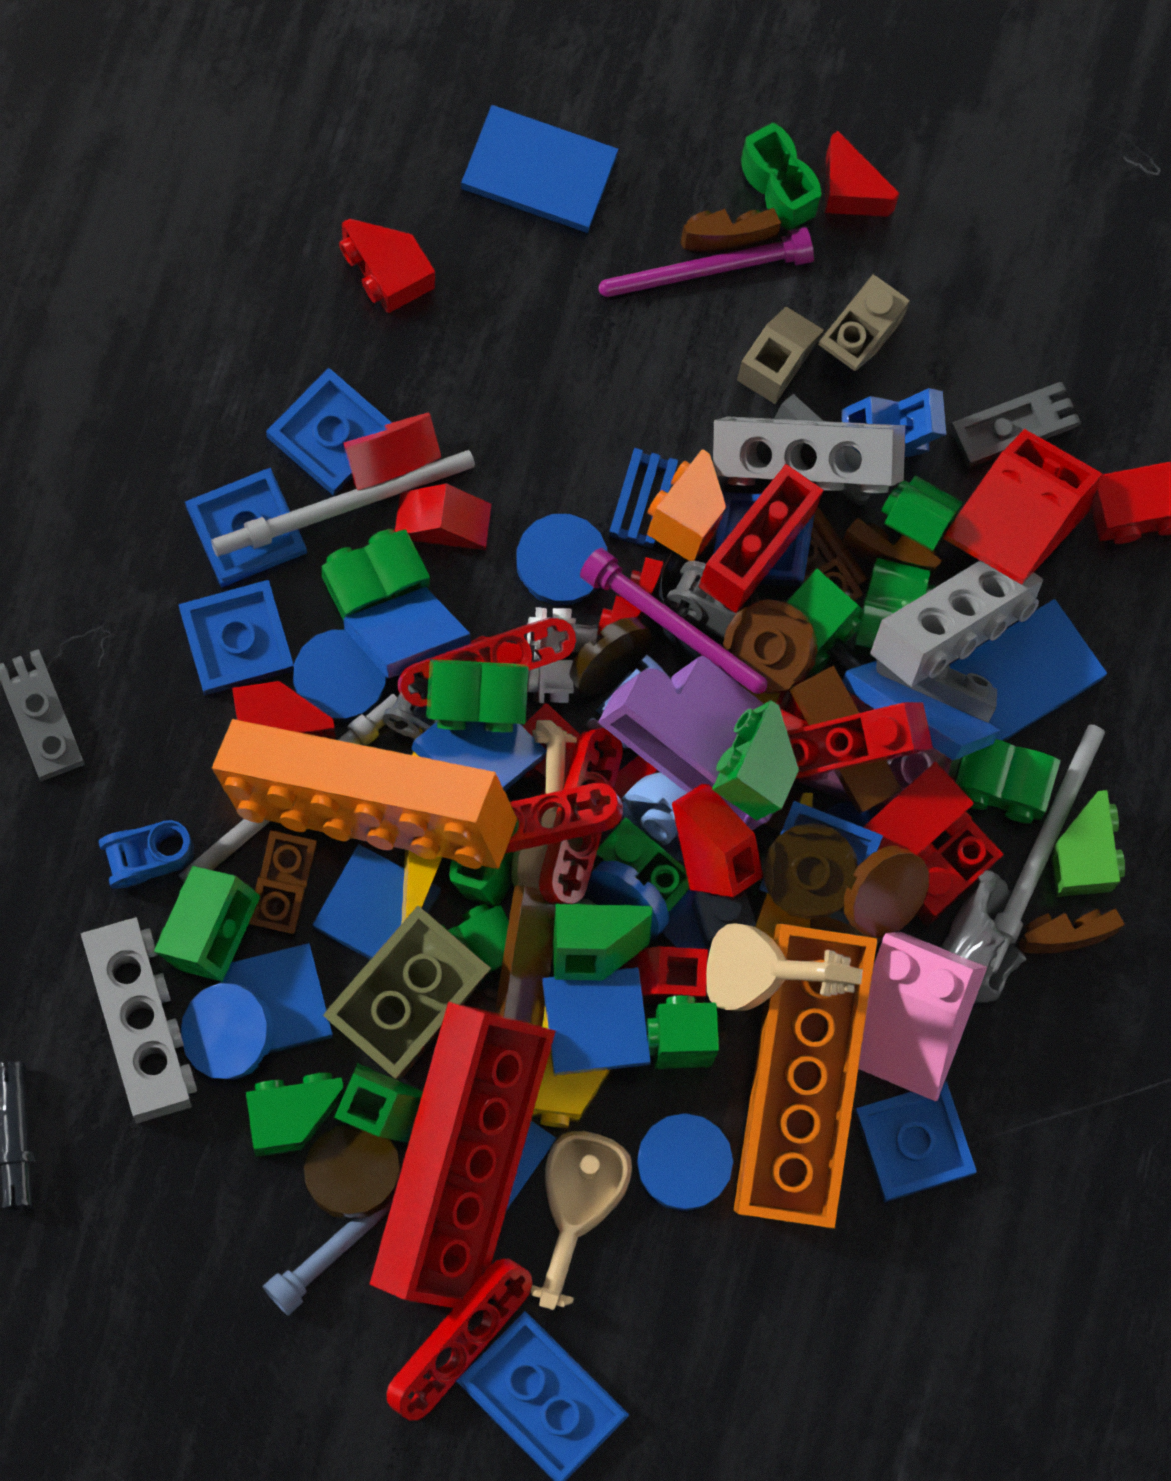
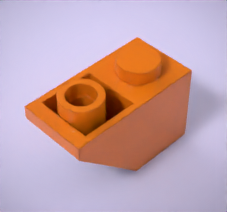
[647,449,726,561]

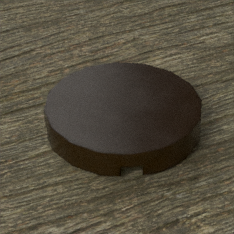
[569,617,653,696]
[763,823,858,920]
[304,1124,401,1219]

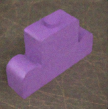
[598,656,772,830]

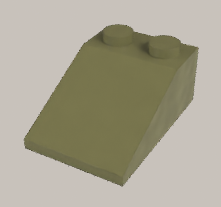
[323,906,491,1080]

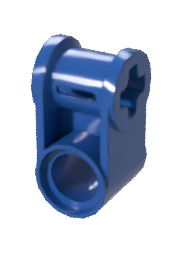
[98,820,195,888]

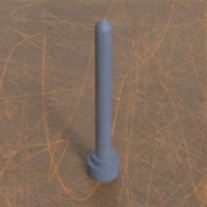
[263,1197,394,1316]

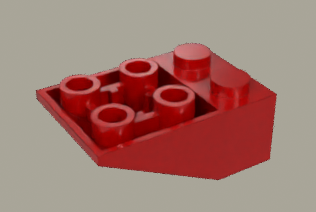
[943,429,1103,585]

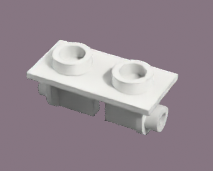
[527,607,576,703]

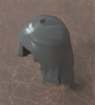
[940,870,1027,1004]

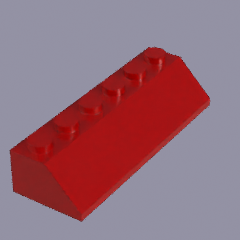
[370,1002,556,1312]

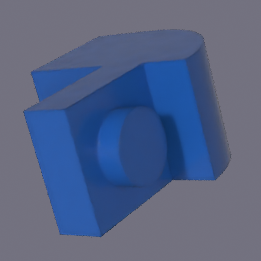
[841,388,946,458]

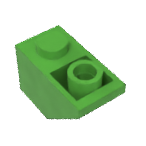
[1051,790,1125,897]

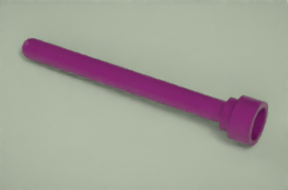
[599,226,814,297]
[580,548,767,694]

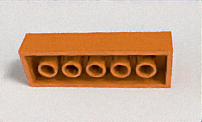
[212,719,518,869]
[734,924,877,1228]

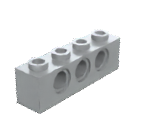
[713,417,905,493]
[870,561,1043,687]
[81,917,197,1124]

